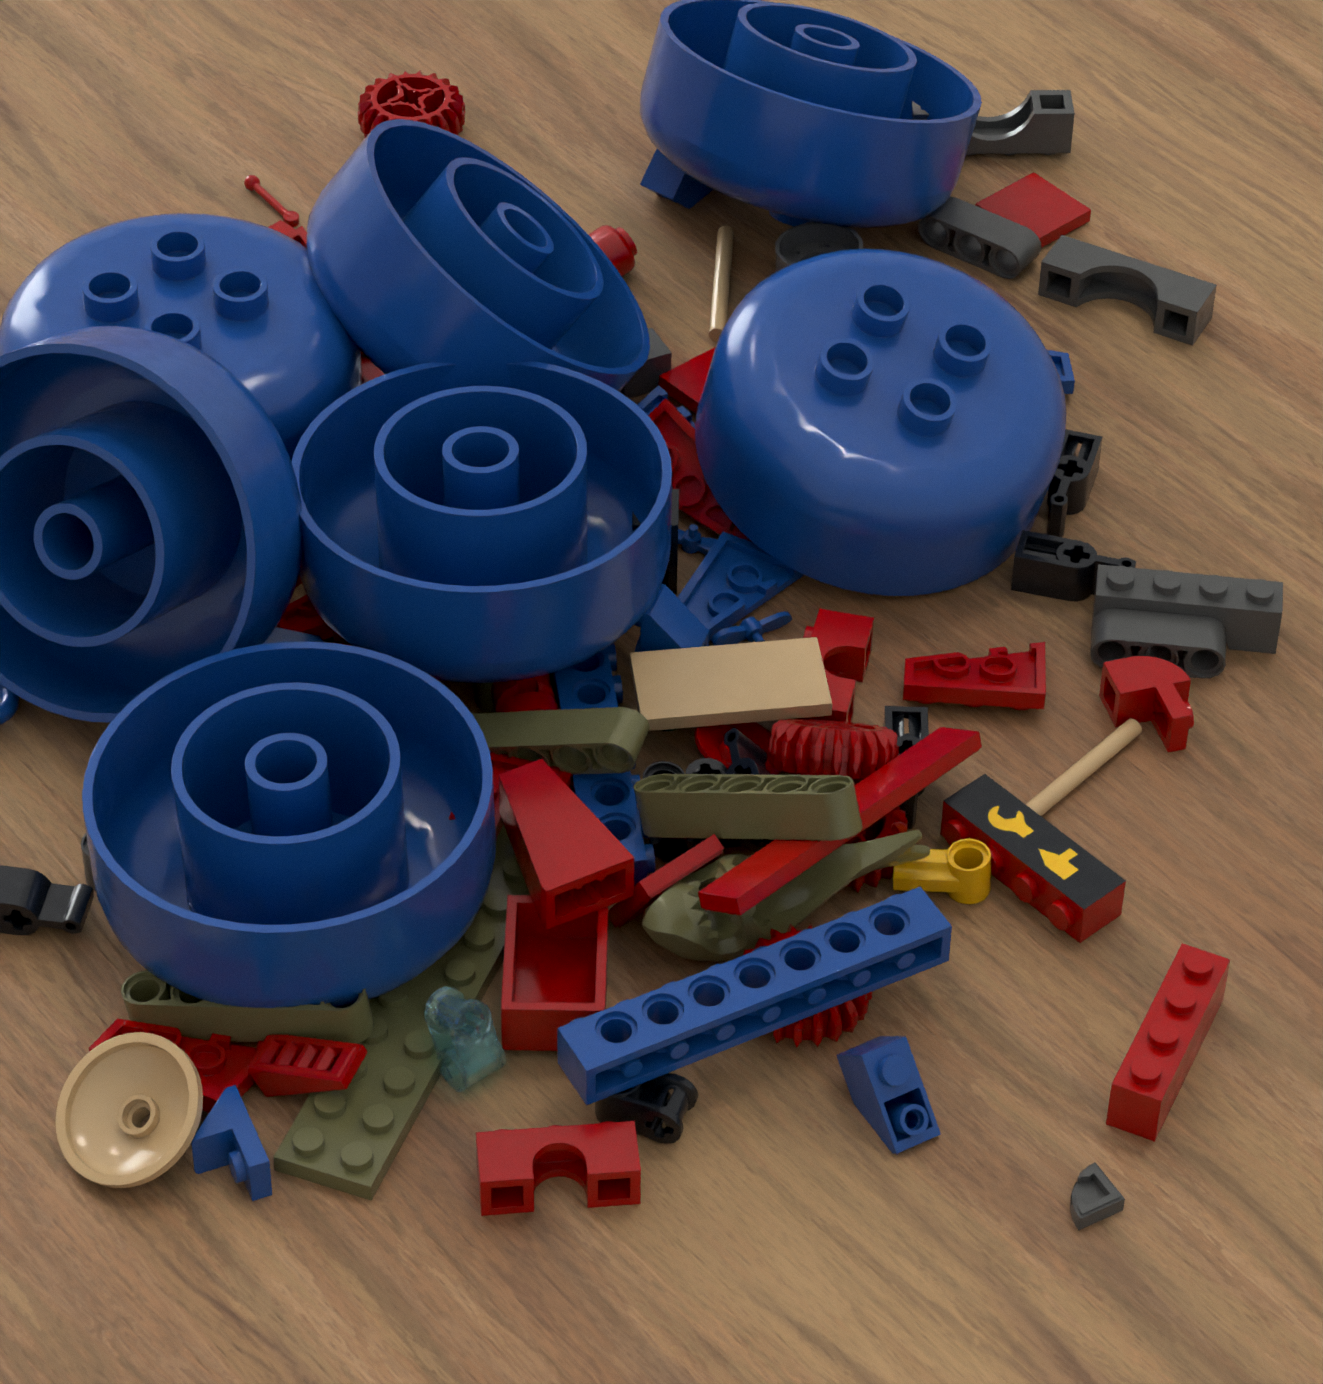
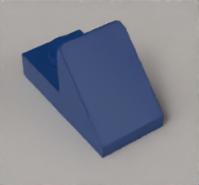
[191,1085,272,1201]

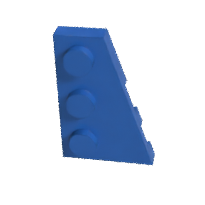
[678,531,804,641]

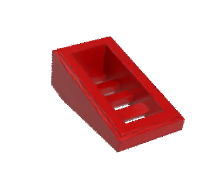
[248,1034,368,1097]

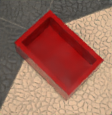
[501,895,609,1051]

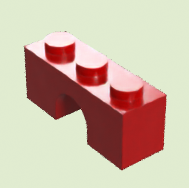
[796,608,874,722]
[476,1121,641,1216]

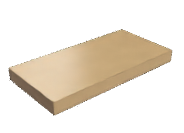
[630,637,832,731]

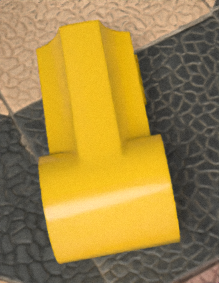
[893,838,991,904]

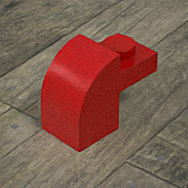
[1099,656,1194,753]

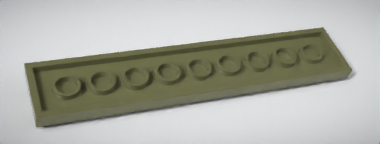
[273,824,530,1201]

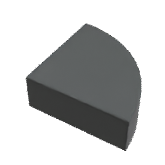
[1070,1162,1125,1230]

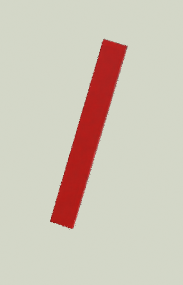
[698,727,982,916]

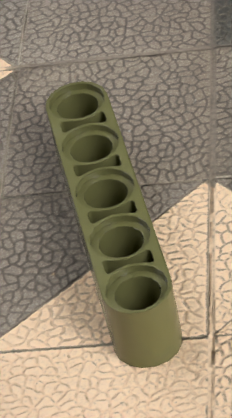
[473,707,650,775]
[633,774,863,841]
[121,970,374,1044]

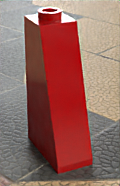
[499,759,634,930]

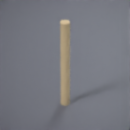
[709,226,734,342]
[1026,718,1142,816]

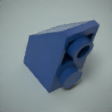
[640,149,714,209]
[635,584,709,652]
[836,1036,941,1154]

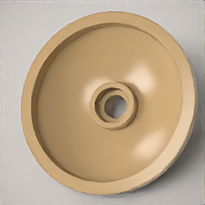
[56,1032,203,1188]

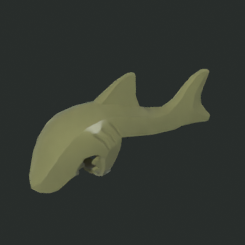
[642,829,930,962]

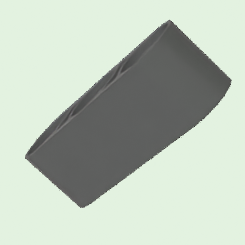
[918,197,1042,279]
[1090,608,1226,678]

